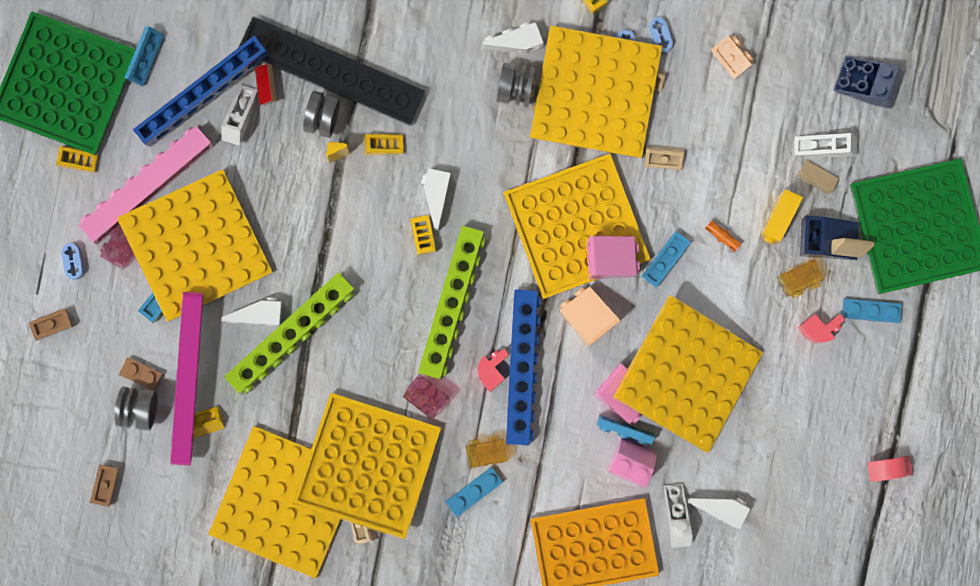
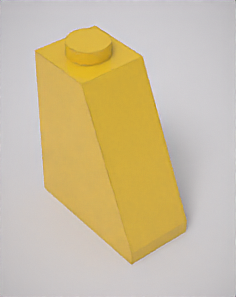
[760,189,803,245]

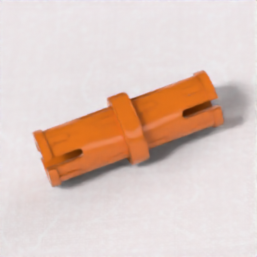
[705,220,742,252]

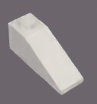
[222,85,258,145]
[795,133,857,157]
[421,168,451,231]
[221,298,283,326]
[686,498,750,530]

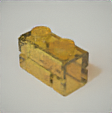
[777,259,824,299]
[465,435,508,469]

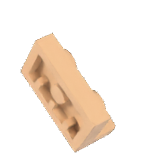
[711,35,755,79]

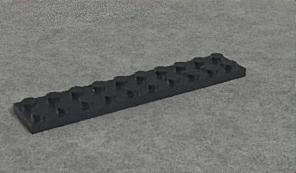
[238,16,426,126]

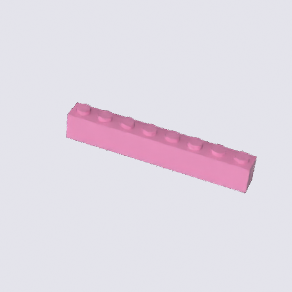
[78,126,214,245]

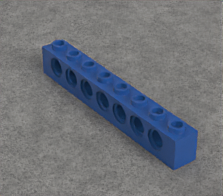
[133,36,270,147]
[506,289,541,446]

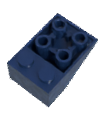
[833,56,904,109]
[800,216,859,260]

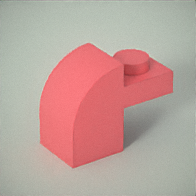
[797,314,845,344]
[478,349,509,392]
[867,456,913,482]

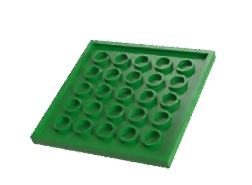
[0,11,136,156]
[850,158,980,295]

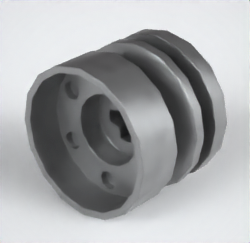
[496,62,536,107]
[114,386,158,431]

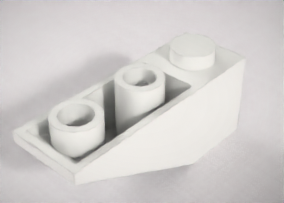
[482,22,544,54]
[663,483,692,548]

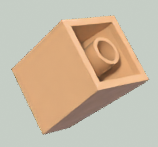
[559,287,620,348]

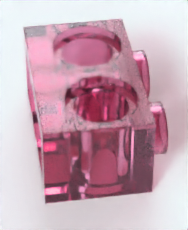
[100,223,134,270]
[403,374,450,420]

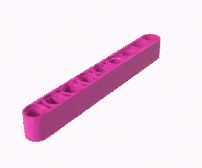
[170,291,204,466]

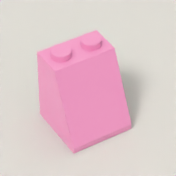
[587,236,640,280]
[593,363,642,424]
[606,437,657,488]

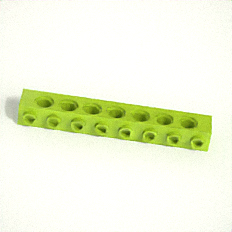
[418,225,486,380]
[224,272,355,395]

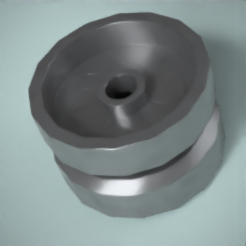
[303,91,340,138]

